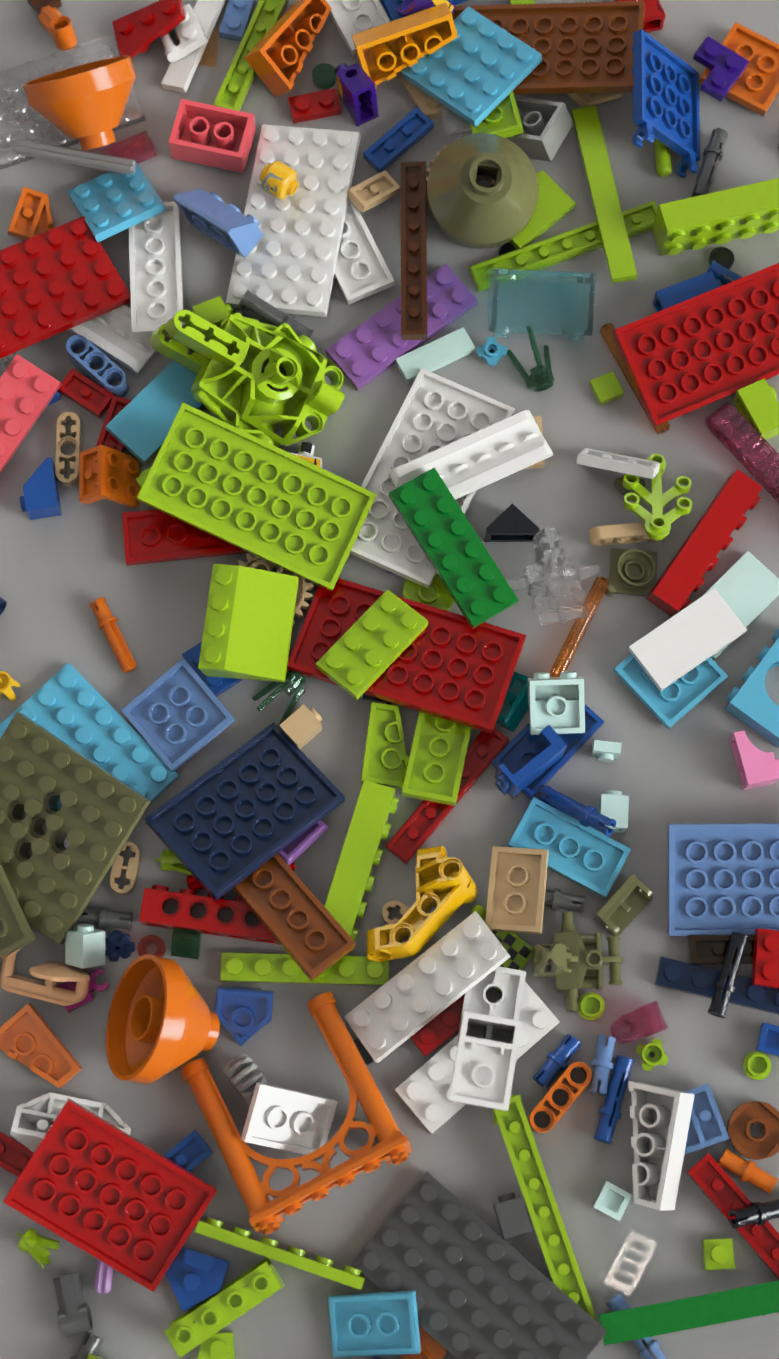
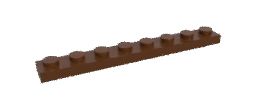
[401,161,428,340]

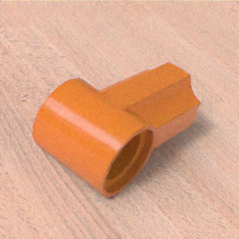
[38,5,77,50]

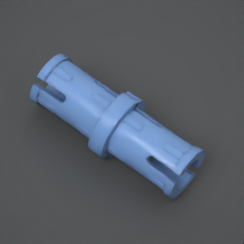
[589,1035,616,1095]

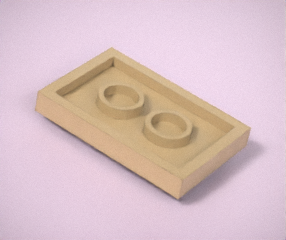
[485,846,549,934]

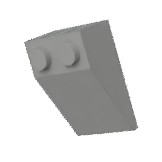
[506,96,573,162]

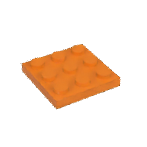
[699,22,779,117]

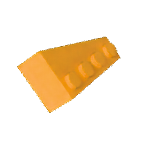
[351,3,458,88]

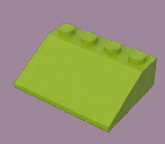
[198,564,299,682]

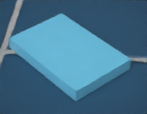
[328,1290,421,1358]

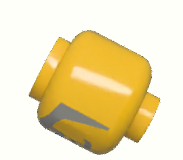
[259,161,299,199]

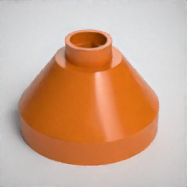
[23,55,136,150]
[106,954,220,1084]

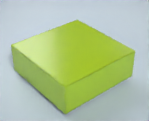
[589,371,624,406]

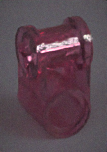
[610,1001,668,1044]

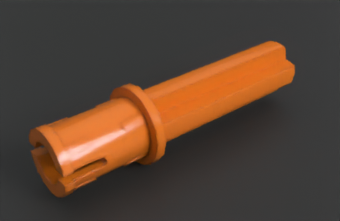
[89,597,137,673]

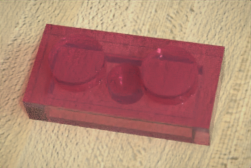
[100,131,157,164]

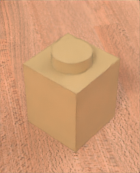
[279,704,323,749]

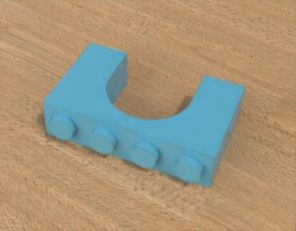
[725,629,779,747]

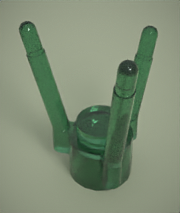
[507,325,554,392]
[252,670,307,728]

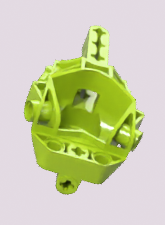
[150,310,345,447]

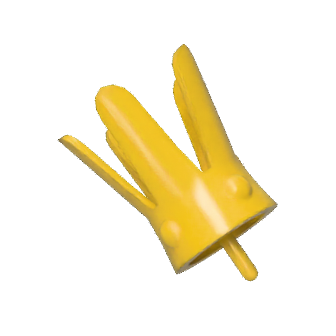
[0,671,21,701]

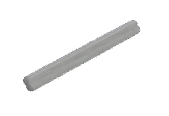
[14,139,136,175]

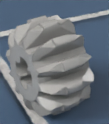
[223,1053,269,1104]

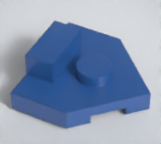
[215,986,274,1047]
[165,1246,230,1311]

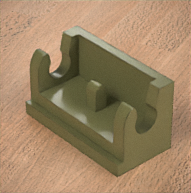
[594,874,653,936]

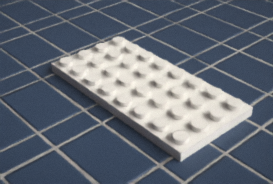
[226,124,361,317]
[350,368,515,589]

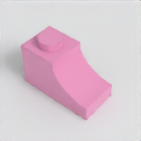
[729,730,779,790]

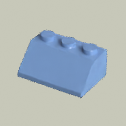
[173,188,264,258]

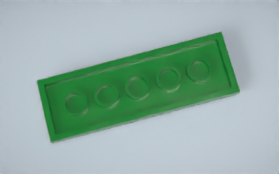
[388,467,519,629]

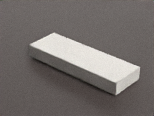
[576,448,660,479]

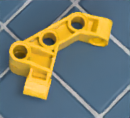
[367,846,478,962]

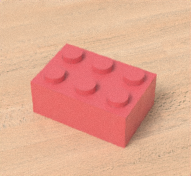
[168,99,256,173]

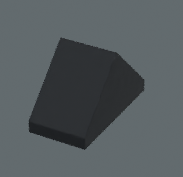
[485,503,540,542]

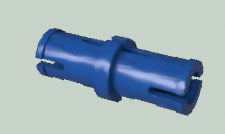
[533,1033,582,1089]

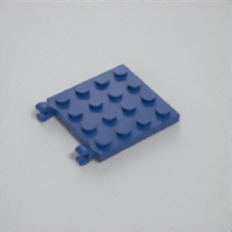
[632,29,700,178]

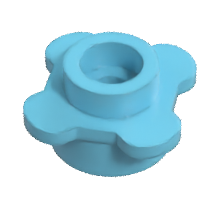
[476,337,507,366]

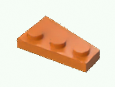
[0,1003,83,1088]

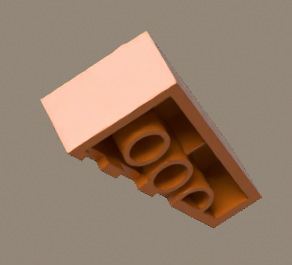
[244,0,332,97]

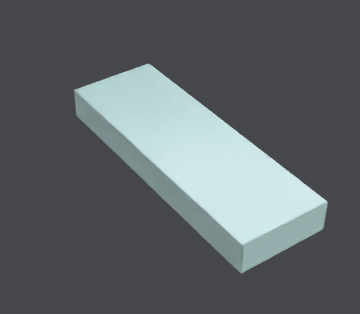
[396,327,475,383]

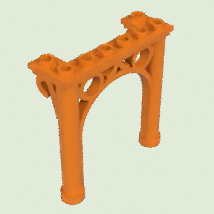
[180,992,413,1235]

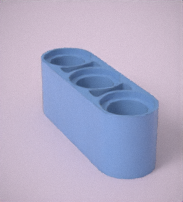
[66,334,129,398]

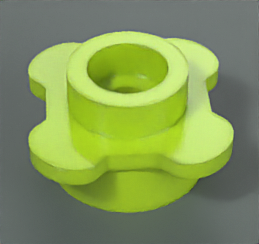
[635,1038,668,1071]

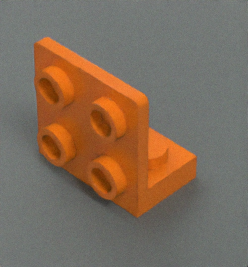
[79,444,139,508]

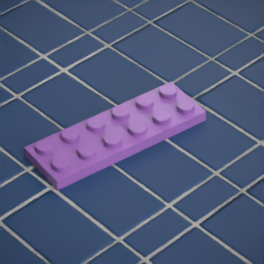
[326,263,477,391]

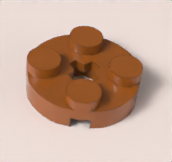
[726,1101,779,1160]

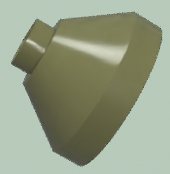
[426,133,538,249]

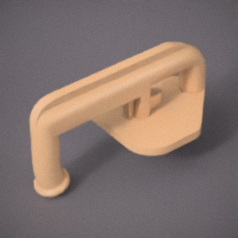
[0,948,90,1006]

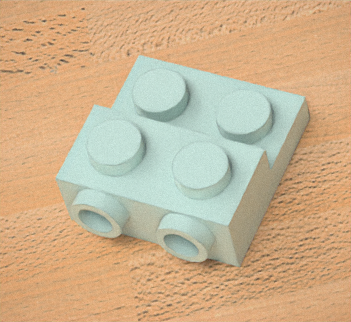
[527,671,585,735]

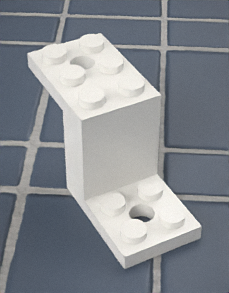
[449,967,526,1111]

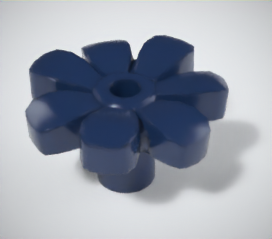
[105,930,135,962]

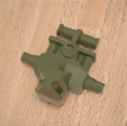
[532,912,623,1012]

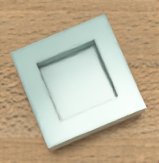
[590,740,622,762]
[593,1181,632,1221]

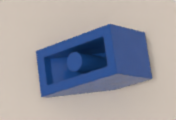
[20,457,62,520]

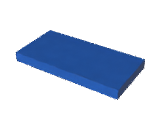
[491,705,604,800]

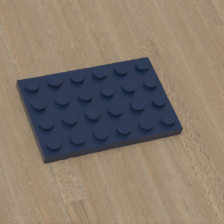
[145,723,345,901]

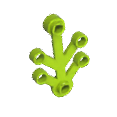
[622,454,693,540]

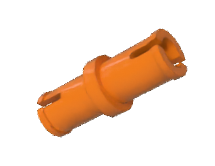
[718,1148,778,1194]

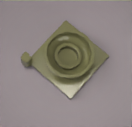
[605,548,658,597]

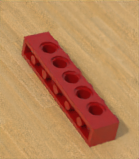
[139,885,280,945]

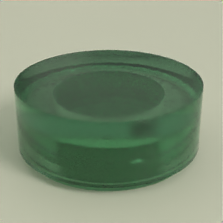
[312,63,336,90]

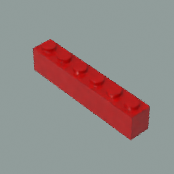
[645,469,763,617]

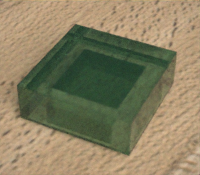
[171,927,202,959]

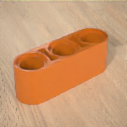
[528,1062,592,1134]

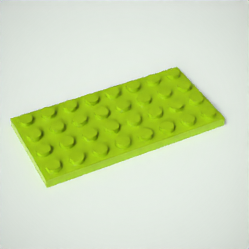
[137,403,377,591]

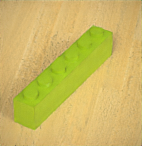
[324,780,399,942]

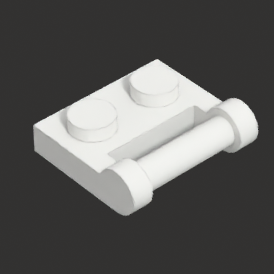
[160,4,209,62]

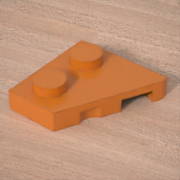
[8,187,53,240]

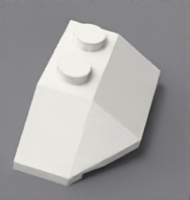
[10,1092,131,1152]

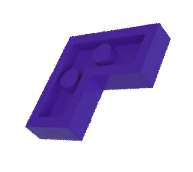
[693,36,749,102]

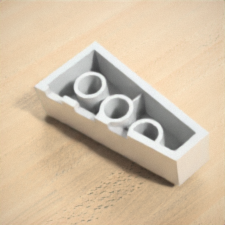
[628,1081,695,1210]

